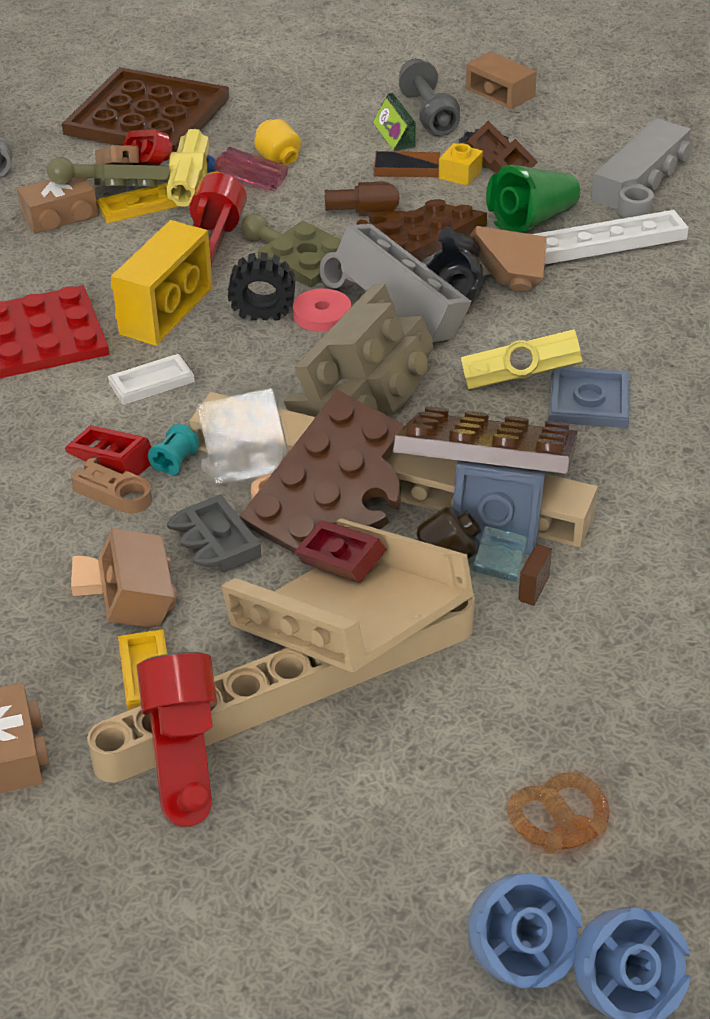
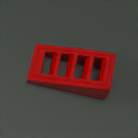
[65,425,151,476]

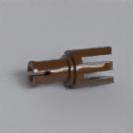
[325,181,400,216]

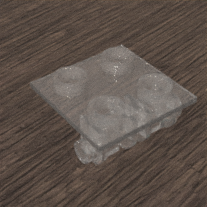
[196,387,289,484]

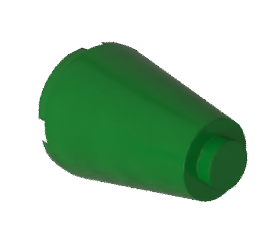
[486,165,580,233]

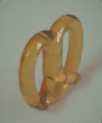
[507,772,610,854]

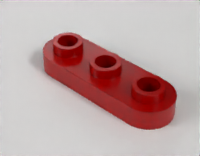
[123,129,172,166]

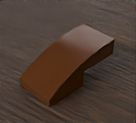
[465,121,538,174]

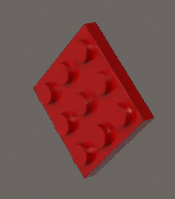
[0,285,109,379]

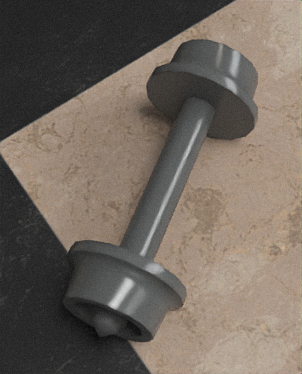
[399,58,460,135]

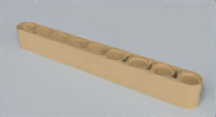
[87,596,475,783]

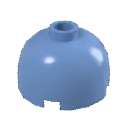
[467,873,582,988]
[573,906,690,1019]

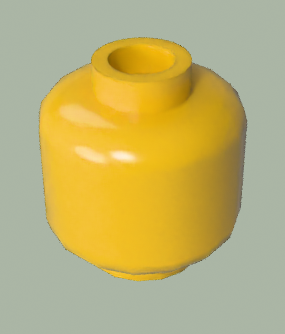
[254,119,302,165]

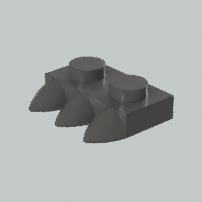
[167,494,262,572]

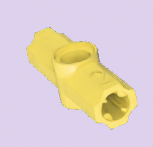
[167,129,209,206]
[461,329,583,390]

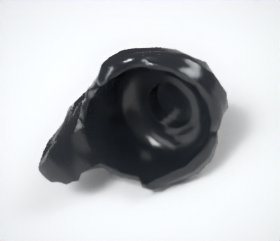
[426,226,484,305]

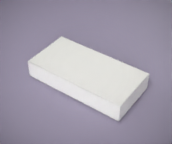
[108,354,194,405]

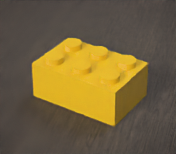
[111,220,213,346]

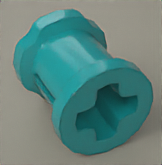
[148,423,200,476]

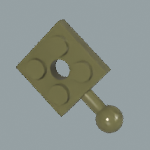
[47,157,169,186]
[241,213,341,287]

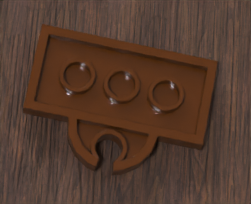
[356,199,487,261]
[239,390,405,554]

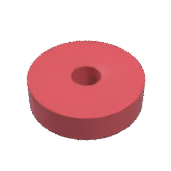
[293,289,351,332]

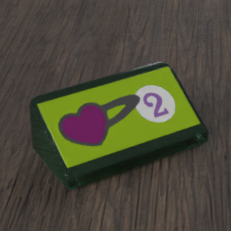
[372,93,416,151]

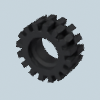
[228,252,296,321]

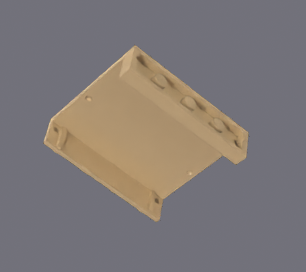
[221,518,474,673]

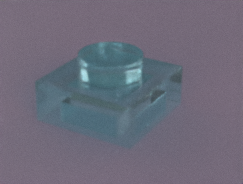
[473,526,528,582]

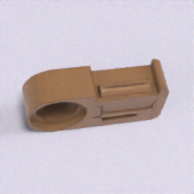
[95,145,139,165]
[71,458,152,514]

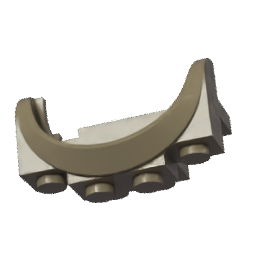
[283,284,434,417]

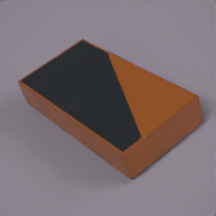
[374,151,440,178]

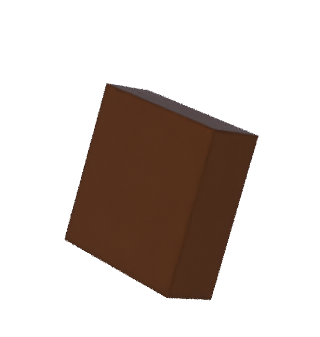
[518,544,552,606]

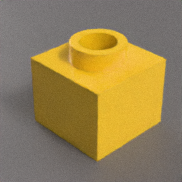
[439,143,483,186]

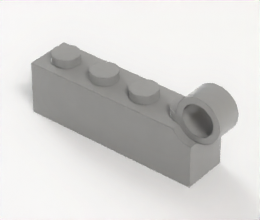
[591,118,692,218]
[320,224,472,343]

